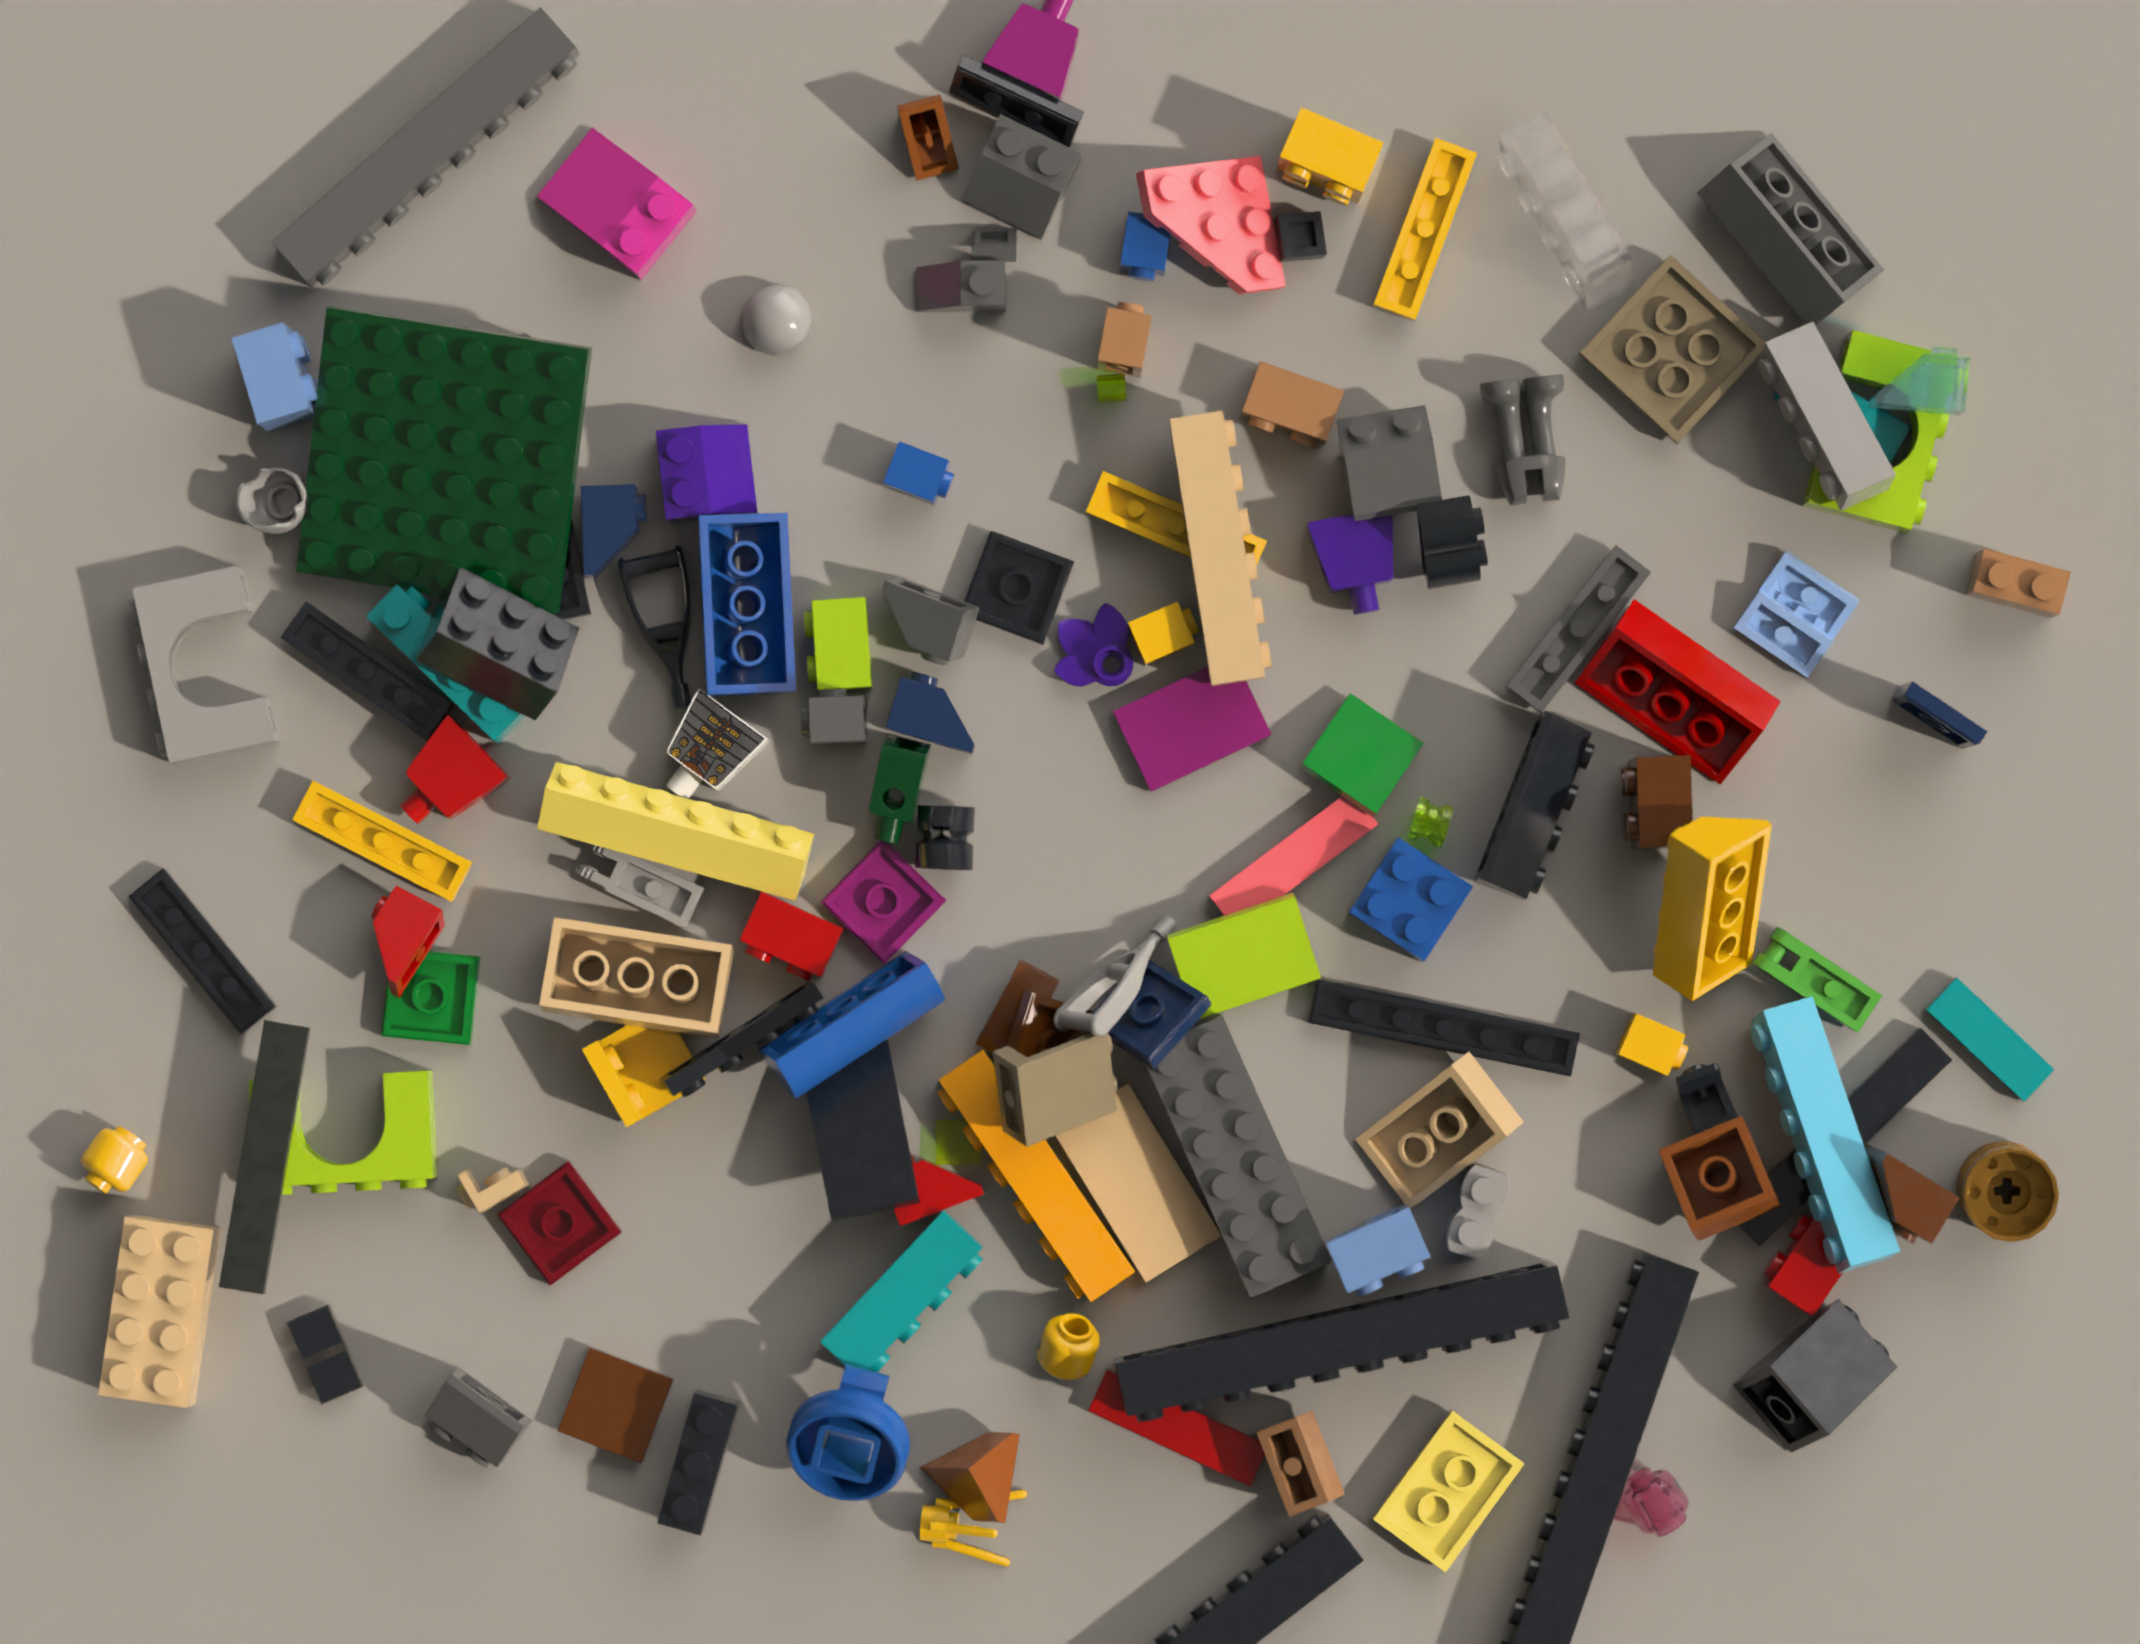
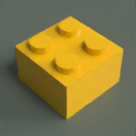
[1277,107,1384,206]

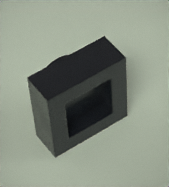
[1274,211,1327,262]

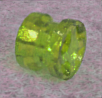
[1407,796,1454,848]

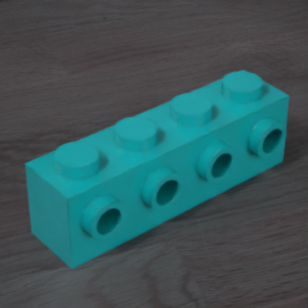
[366,584,525,743]
[820,1209,983,1372]

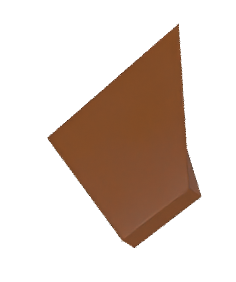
[919,1432,1020,1523]

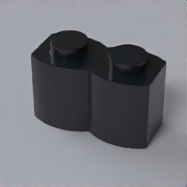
[1416,495,1488,589]

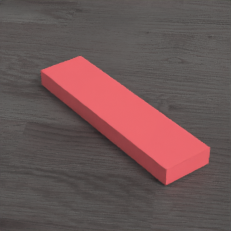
[1209,796,1378,915]

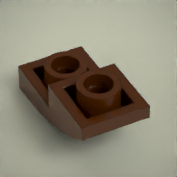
[975,959,1059,1053]

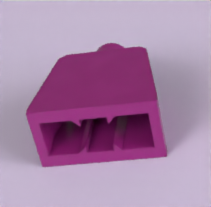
[982,0,1079,100]

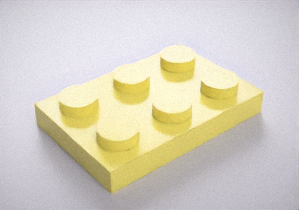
[1372,1409,1525,1573]

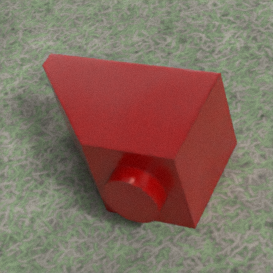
[371,885,445,998]
[894,1154,985,1226]

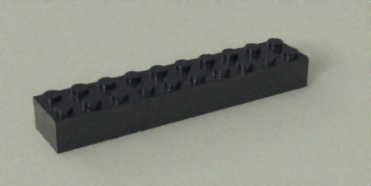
[1114,1261,1569,1422]

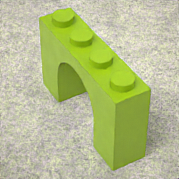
[1802,330,1961,533]
[248,1070,438,1195]

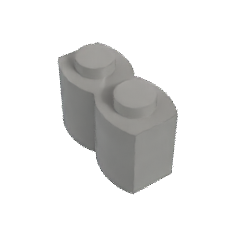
[1444,1163,1507,1260]

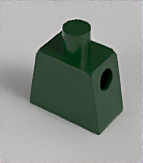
[868,734,932,843]

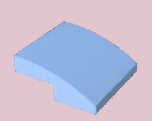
[1734,550,1860,678]

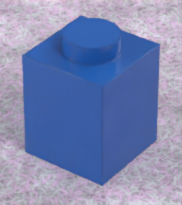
[1120,211,1170,281]
[883,441,955,505]

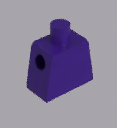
[1306,514,1394,615]

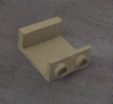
[993,1030,1117,1147]

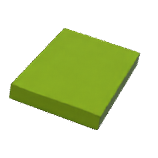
[1166,893,1321,1019]

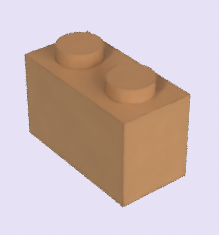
[1097,302,1152,378]
[1241,361,1344,449]
[1965,548,2071,618]
[1256,1410,1345,1516]

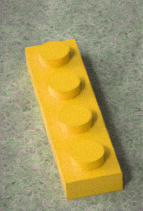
[1373,138,1477,322]
[1085,471,1267,566]
[292,780,473,902]

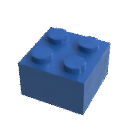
[1347,837,1474,962]

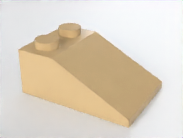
[1355,1052,1524,1210]

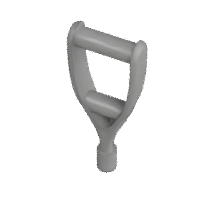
[1053,915,1177,1037]

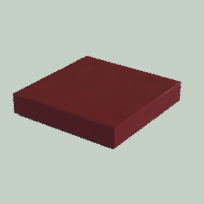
[497,1160,623,1286]

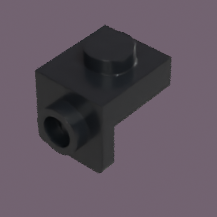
[1675,1063,1738,1135]

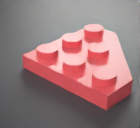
[1136,156,1286,295]

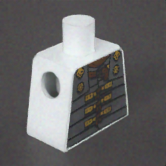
[666,688,770,799]

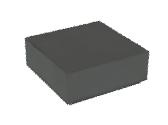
[972,228,1017,262]

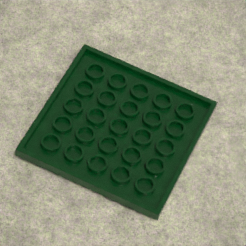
[296,306,592,614]

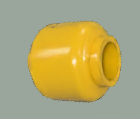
[81,1125,148,1194]
[1037,1313,1100,1380]

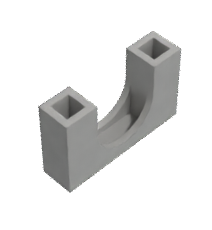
[128,565,280,765]

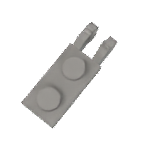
[575,843,705,929]

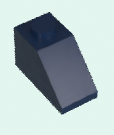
[581,484,647,578]
[886,672,975,755]

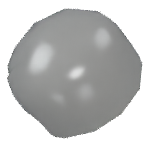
[740,284,812,356]
[236,467,308,534]

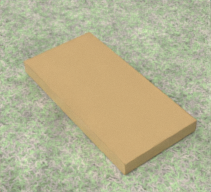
[1055,1083,1222,1283]

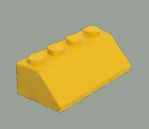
[1652,817,1772,1001]

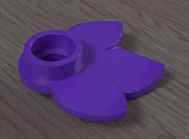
[1054,603,1133,687]

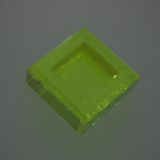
[936,1120,981,1165]

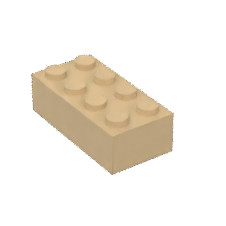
[539,917,734,1039]
[98,1215,221,1408]

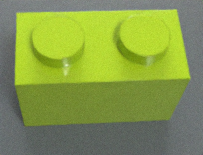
[804,597,873,691]

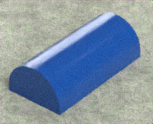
[697,512,796,697]
[757,951,945,1100]

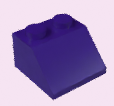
[656,424,758,524]

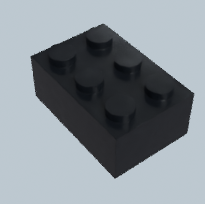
[416,567,579,721]

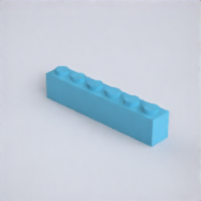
[1751,996,1900,1274]

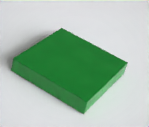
[1300,693,1424,817]
[381,951,481,1045]

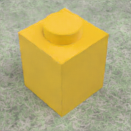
[1128,602,1199,666]
[1615,1013,1688,1076]

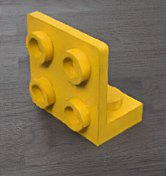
[582,1025,706,1127]

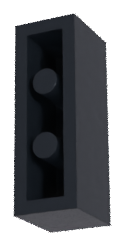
[657,1389,740,1536]

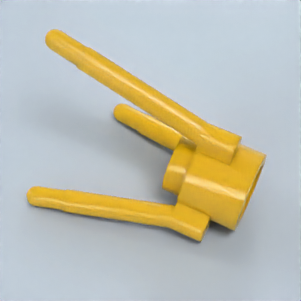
[920,1490,1027,1567]

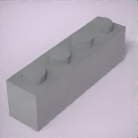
[1758,321,1896,511]

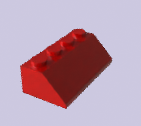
[1574,599,1781,785]

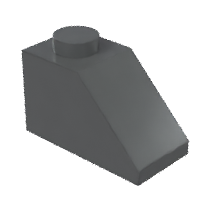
[917,260,1006,312]
[882,577,980,665]

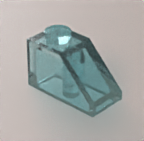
[1869,347,1970,415]

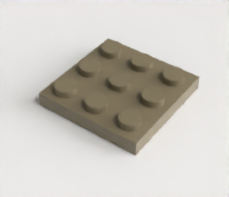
[1579,254,1765,445]

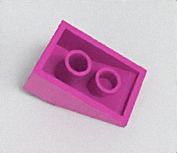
[537,127,697,280]

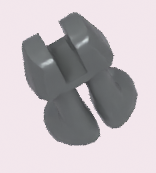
[1480,374,1566,506]

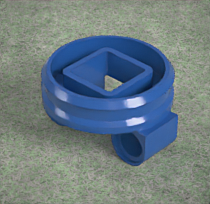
[786,1364,910,1501]

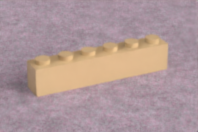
[1169,410,1272,687]

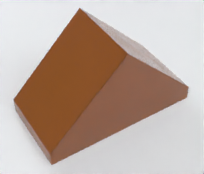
[897,94,959,181]

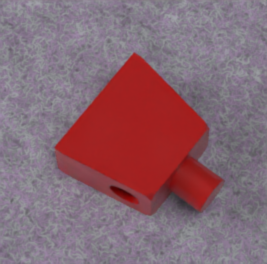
[400,715,511,824]

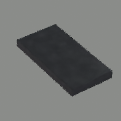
[807,1039,920,1222]

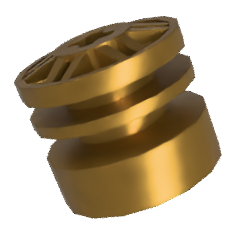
[1956,1140,2059,1242]

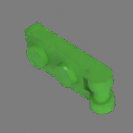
[1752,926,1883,1033]

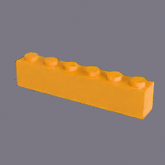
[937,1049,1135,1302]

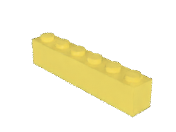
[537,762,814,901]

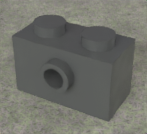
[801,689,868,746]

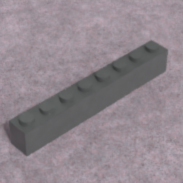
[271,7,579,287]

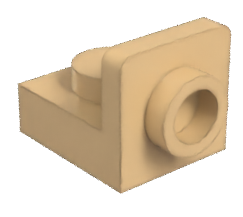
[456,1167,530,1213]

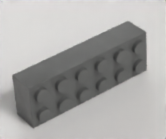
[1146,1015,1332,1299]

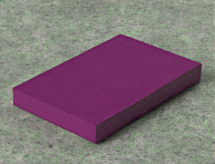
[1113,666,1272,792]

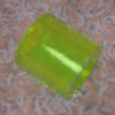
[1096,373,1127,403]

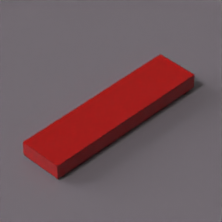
[1088,1370,1265,1486]

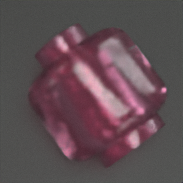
[1622,1467,1689,1537]

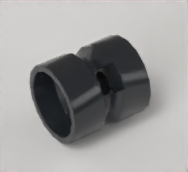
[915,805,975,870]

